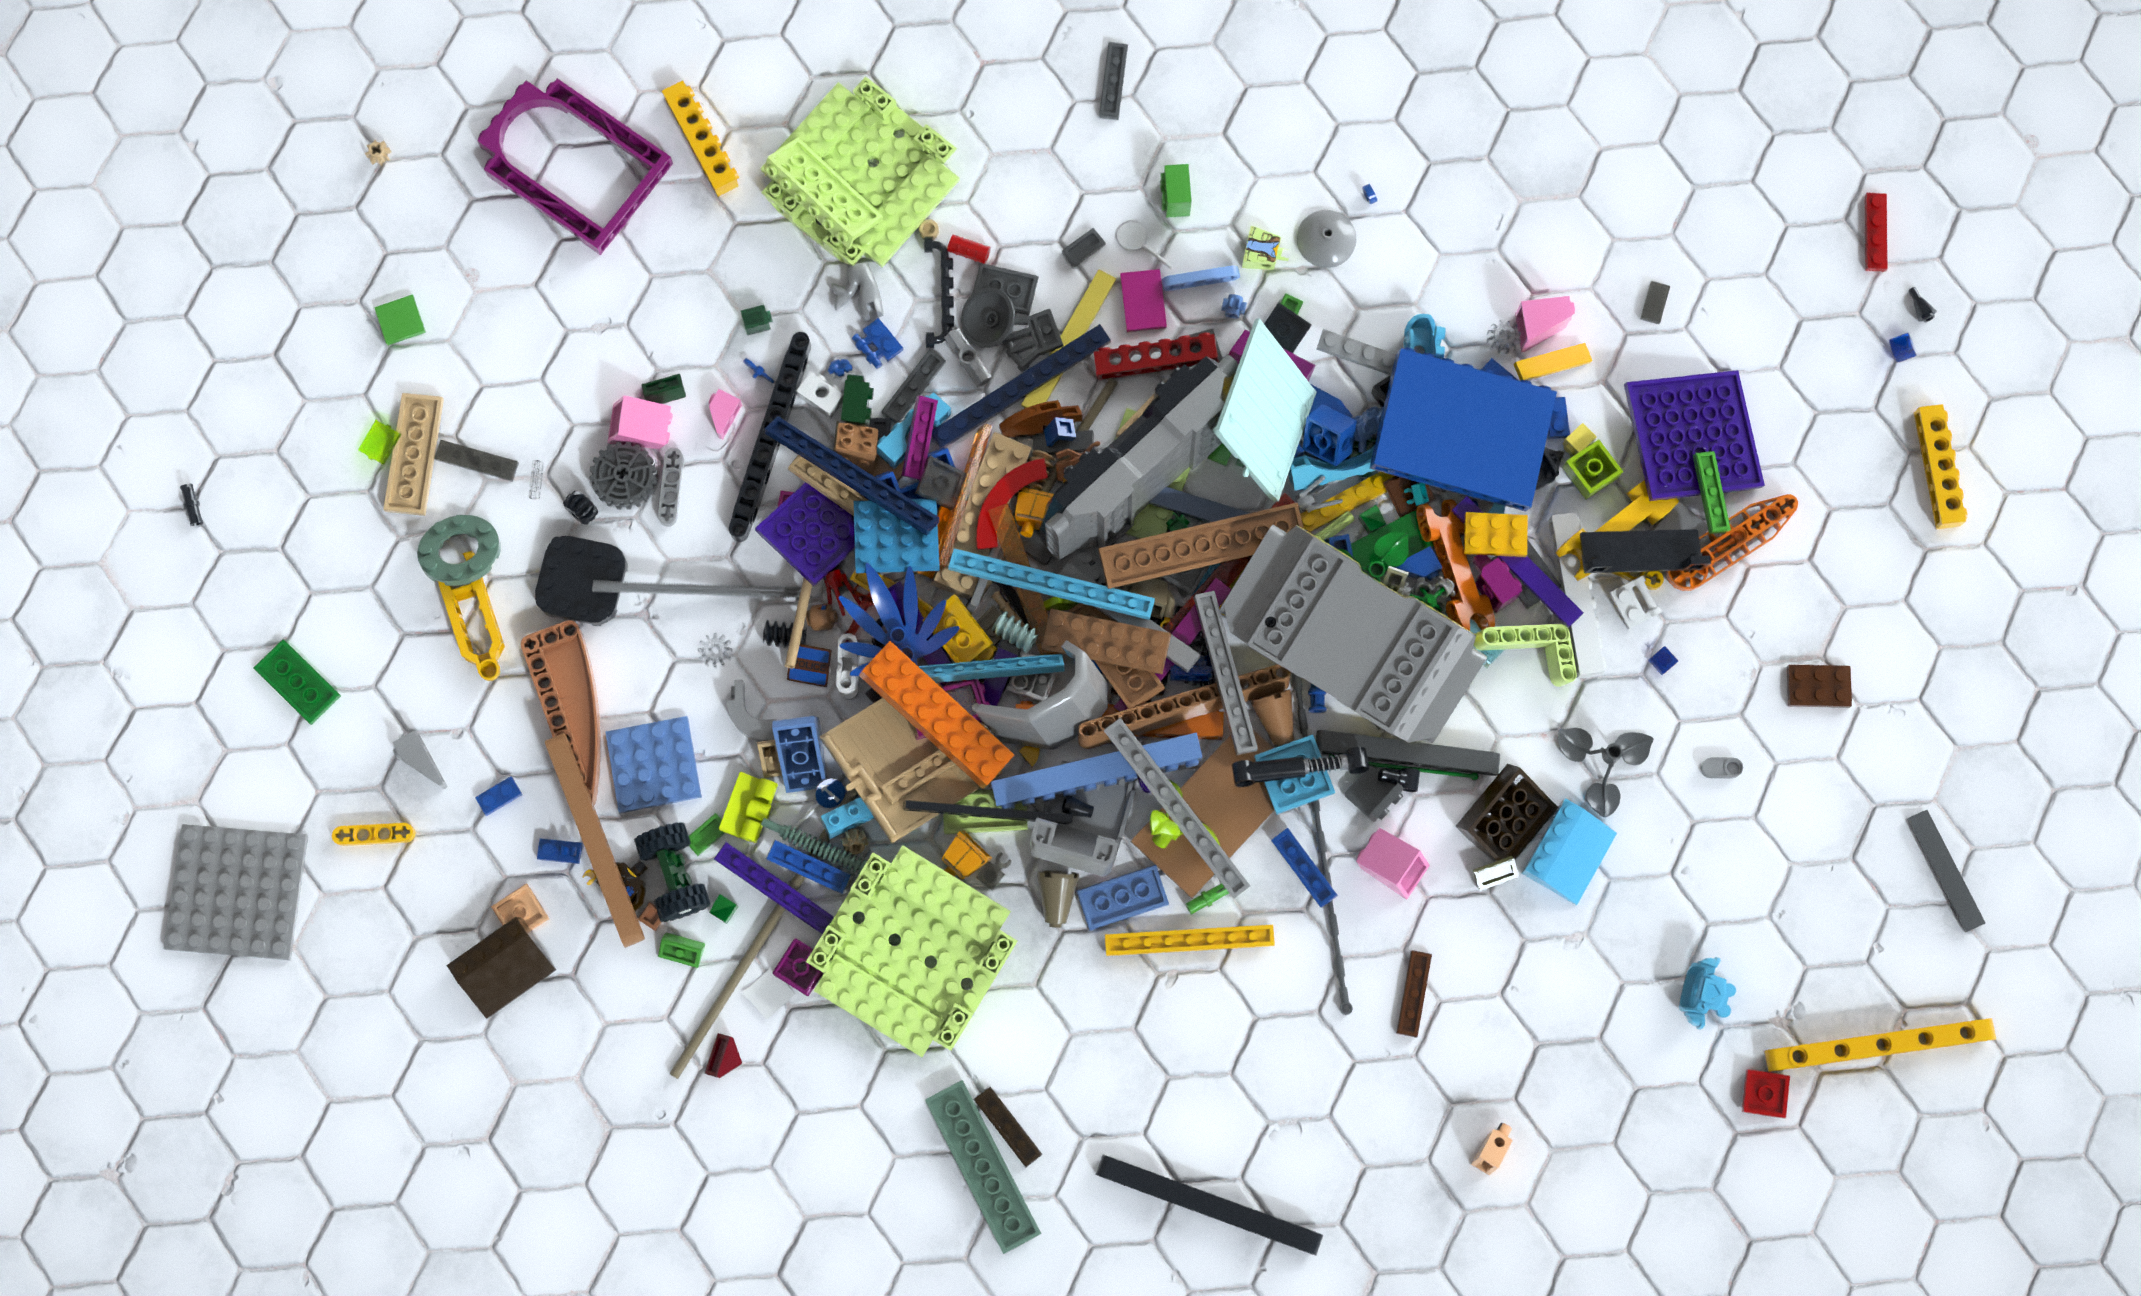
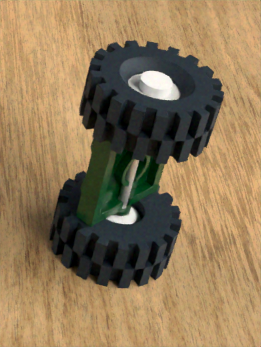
[634,822,711,922]

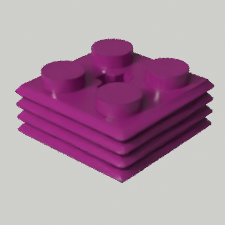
[772,938,823,996]

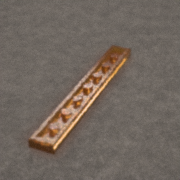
[936,423,992,572]
[988,503,1064,659]

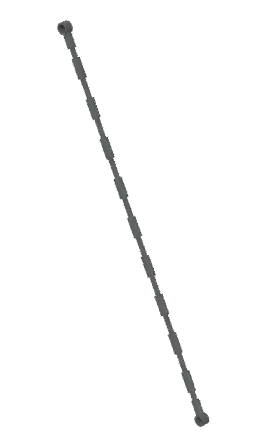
[1291,672,1353,1015]

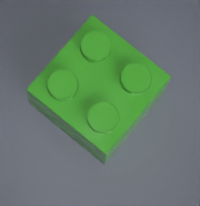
[1160,164,1192,218]

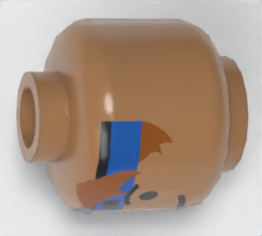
[806,604,838,631]

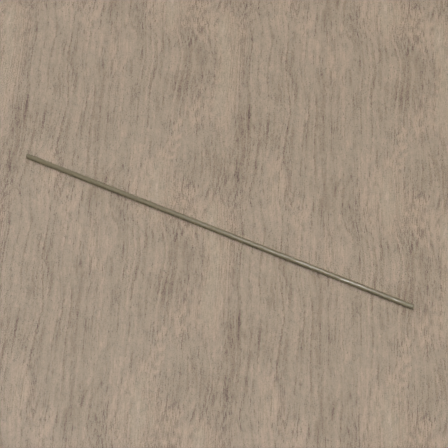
[669,378,1118,1079]

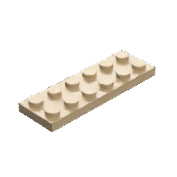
[383,393,444,516]

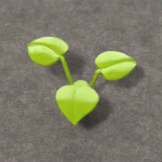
[1150,779,1220,848]

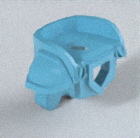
[1403,314,1446,359]
[1679,957,1736,1030]

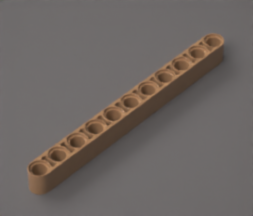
[1078,664,1291,749]
[545,733,645,948]

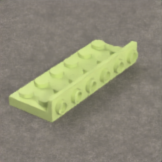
[764,137,883,248]

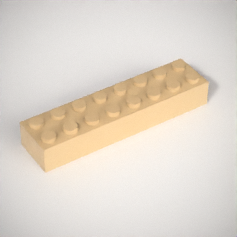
[931,432,1032,600]

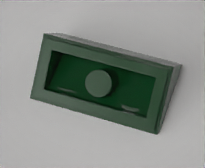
[641,374,686,404]

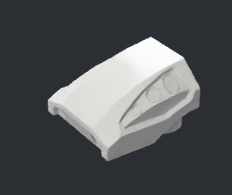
[1006,652,1057,702]

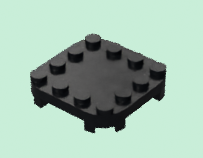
[535,536,628,626]

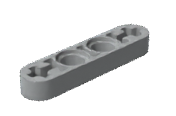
[658,448,684,527]

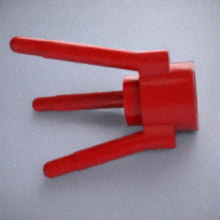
[824,569,863,616]

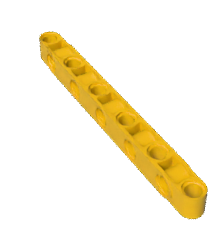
[1764,1018,1996,1072]

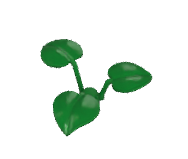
[1338,532,1409,582]

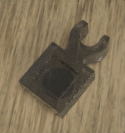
[976,852,1012,891]

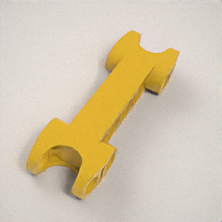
[1555,480,1679,581]

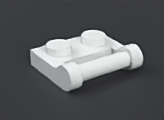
[1609,575,1662,629]

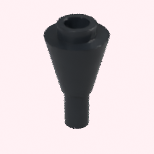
[1908,287,1937,322]

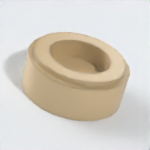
[919,219,939,240]

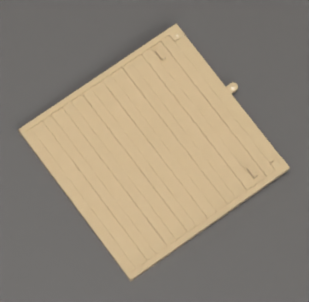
[819,682,1003,844]

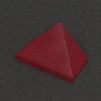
[704,1033,742,1078]

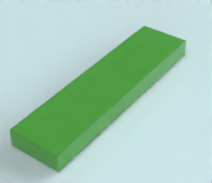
[1693,451,1731,534]

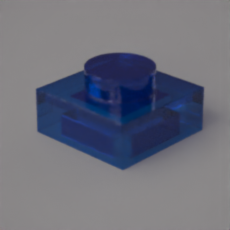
[1648,646,1678,675]

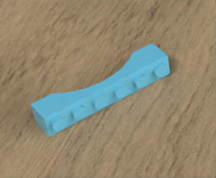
[1288,445,1375,491]

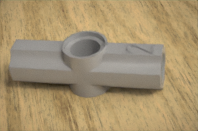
[944,328,992,388]

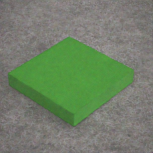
[374,294,426,345]

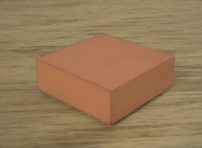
[638,902,662,931]

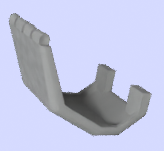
[972,640,1108,750]
[1030,760,1136,876]

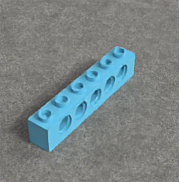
[821,797,874,839]

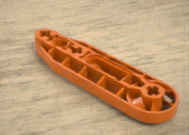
[1666,494,1798,591]

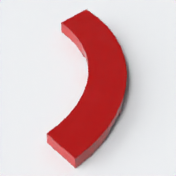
[976,458,1048,551]

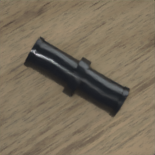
[180,483,203,526]

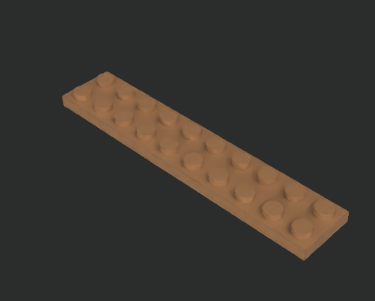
[1098,503,1304,589]

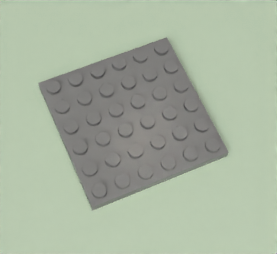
[163,824,308,960]

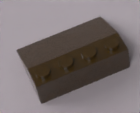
[1455,763,1559,862]
[446,917,557,1019]

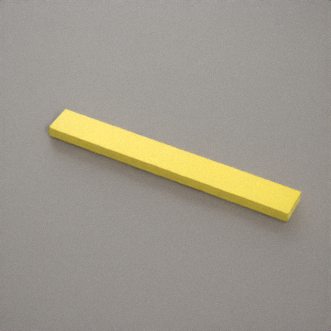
[1021,269,1116,408]

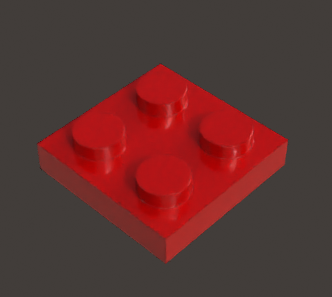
[1742,1069,1790,1119]

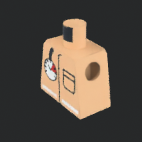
[1471,1123,1512,1175]

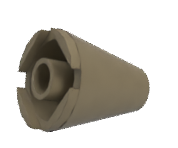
[1037,870,1079,928]

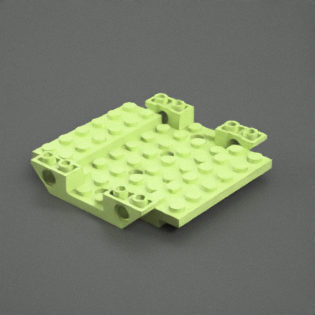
[760,76,960,268]
[806,845,1018,1057]

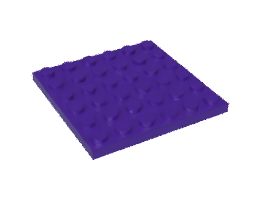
[1624,370,1765,501]

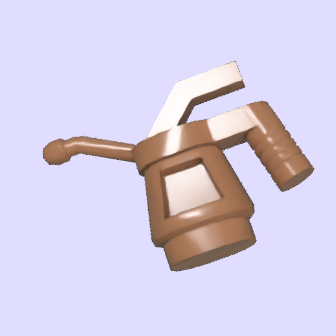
[1056,441,1100,481]

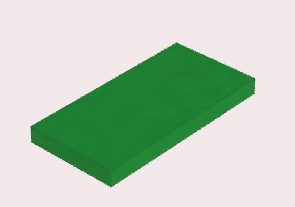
[1351,510,1434,573]
[253,639,341,725]

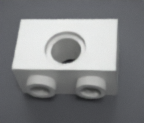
[796,372,843,419]

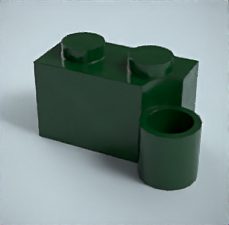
[841,374,874,425]

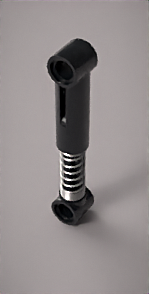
[1231,747,1369,787]

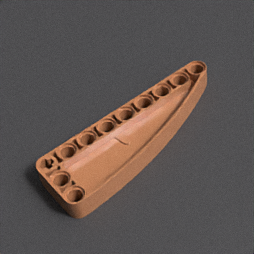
[521,620,601,805]

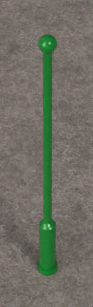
[1328,754,1479,781]

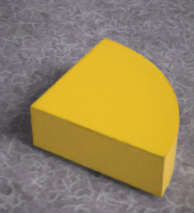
[1019,746,1040,767]

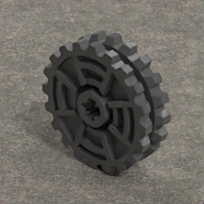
[589,442,658,510]

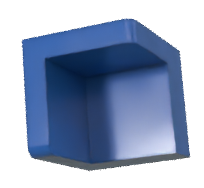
[1044,417,1076,447]

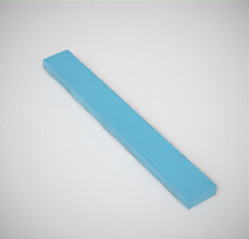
[918,654,1065,683]

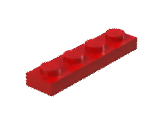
[1865,193,1888,272]

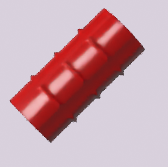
[947,234,991,264]

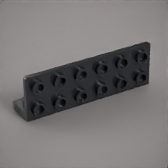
[1580,529,1711,573]

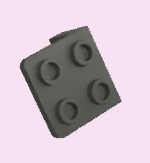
[1345,766,1404,822]

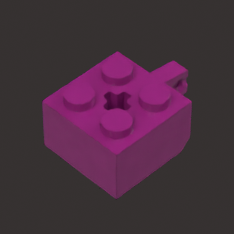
[1472,555,1523,614]

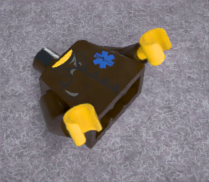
[582,860,648,912]

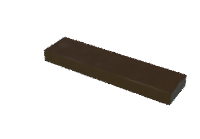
[974,1087,1043,1168]

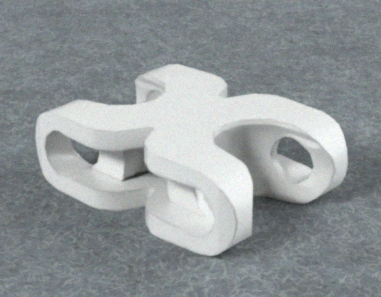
[836,633,861,700]

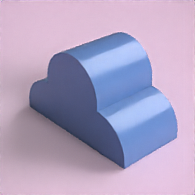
[772,715,827,793]

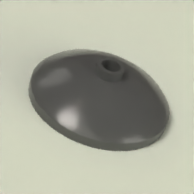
[961,287,1015,348]

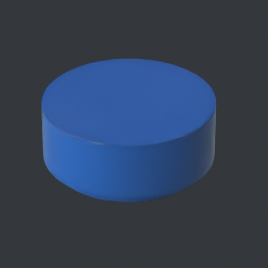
[1362,184,1378,204]

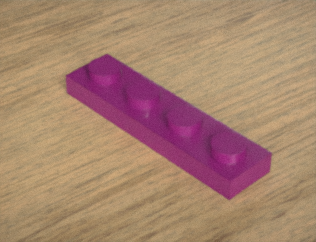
[901,395,938,480]

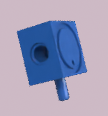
[1303,404,1357,466]

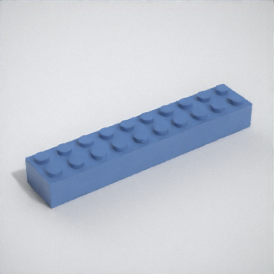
[991,733,1203,809]

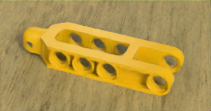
[438,550,505,681]

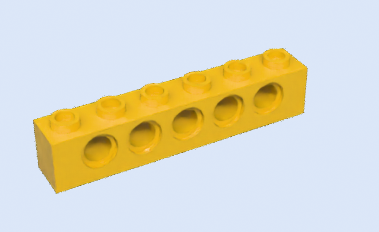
[662,80,739,197]
[1913,404,1968,529]

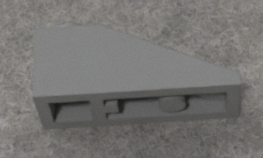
[392,730,448,789]

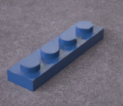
[1271,828,1338,908]
[766,840,851,894]

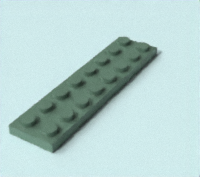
[925,1080,1042,1254]

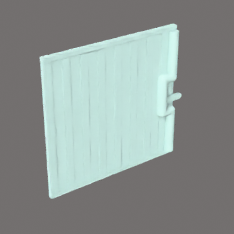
[1213,318,1317,502]

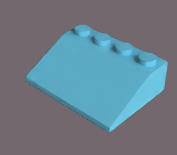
[1521,799,1617,905]

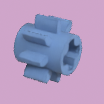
[1221,294,1247,319]

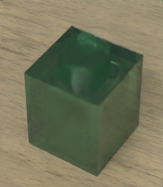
[741,305,773,335]

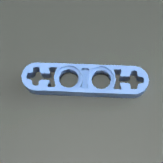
[1162,265,1240,291]

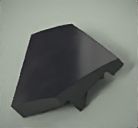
[1535,447,1564,490]

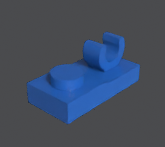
[537,838,582,864]

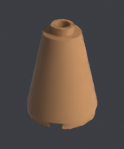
[1250,689,1294,746]

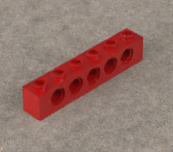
[1094,332,1219,380]

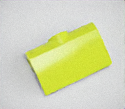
[719,772,778,843]

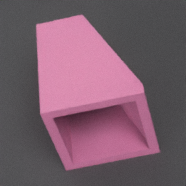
[1515,296,1575,352]
[607,396,673,449]
[1356,827,1430,900]

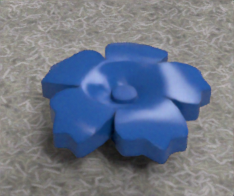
[828,359,853,377]

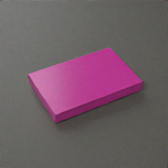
[1120,269,1167,332]

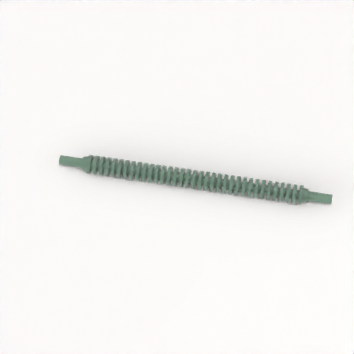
[761,818,867,875]

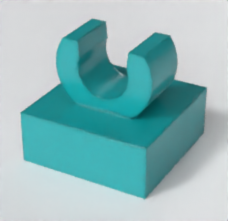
[1404,482,1429,505]

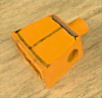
[1015,488,1054,538]
[942,830,992,879]

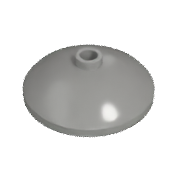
[1297,210,1357,268]

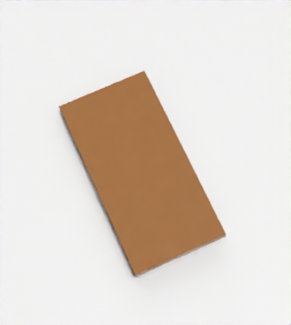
[1131,730,1274,899]

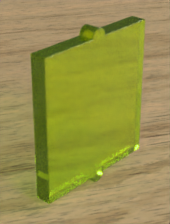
[358,420,402,465]

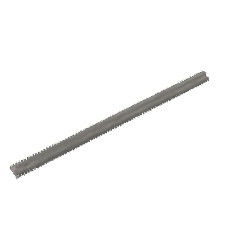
[592,580,801,599]

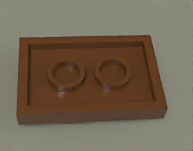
[1787,664,1852,708]

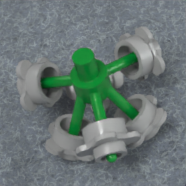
[1397,576,1456,616]

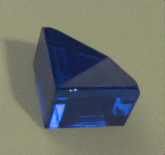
[1889,332,1917,362]

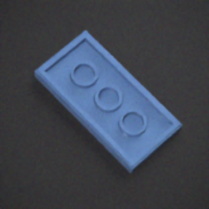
[1076,865,1169,931]

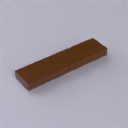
[1396,950,1432,1038]

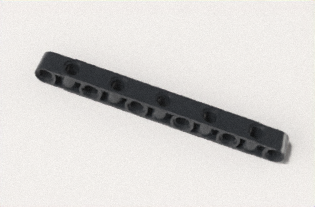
[729,332,811,542]

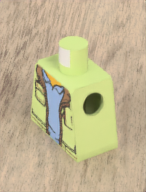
[1242,226,1291,270]

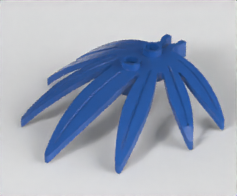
[839,563,960,676]

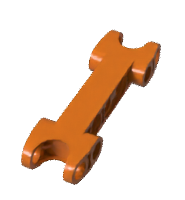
[1416,499,1495,631]

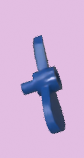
[743,358,775,383]

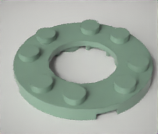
[417,514,501,586]

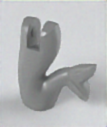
[831,262,884,321]

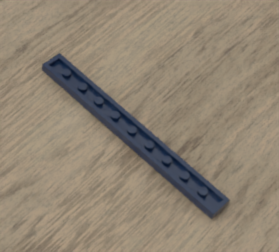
[932,324,1111,448]
[765,416,939,536]

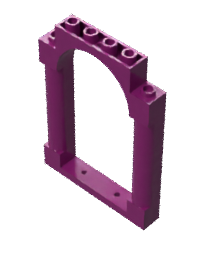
[477,78,673,255]

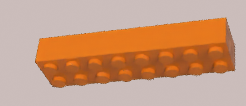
[859,641,1014,789]

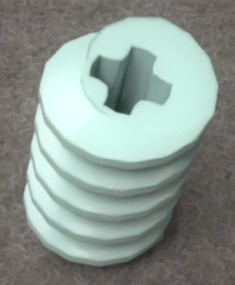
[992,611,1038,653]

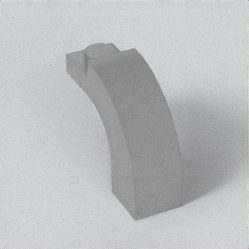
[726,680,777,742]

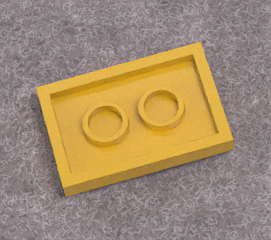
[1464,512,1528,557]
[923,594,993,663]

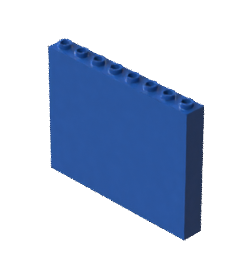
[1369,347,1557,512]

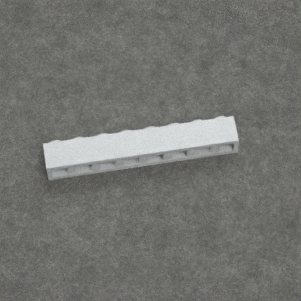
[1548,512,1607,679]

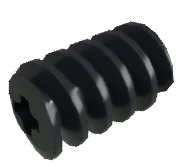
[763,620,807,648]

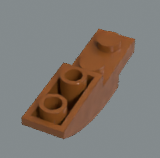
[999,400,1082,438]

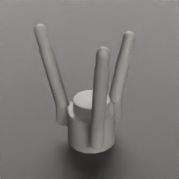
[1294,476,1343,513]

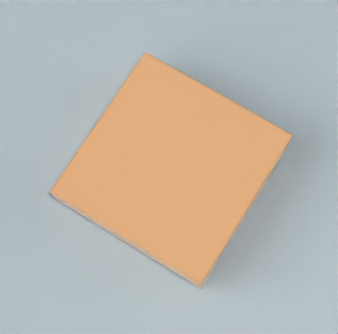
[491,883,550,931]

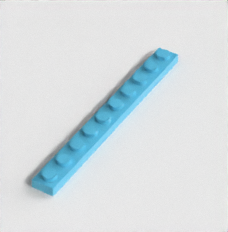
[948,548,1155,620]

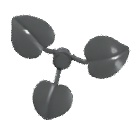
[1557,728,1654,818]

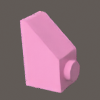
[708,389,742,440]

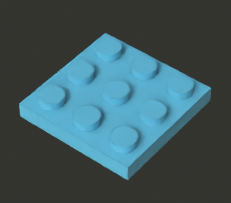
[1254,734,1336,815]

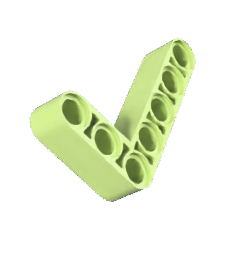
[1474,624,1577,687]

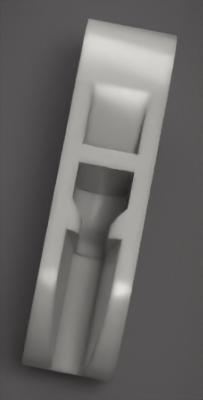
[1700,757,1744,779]

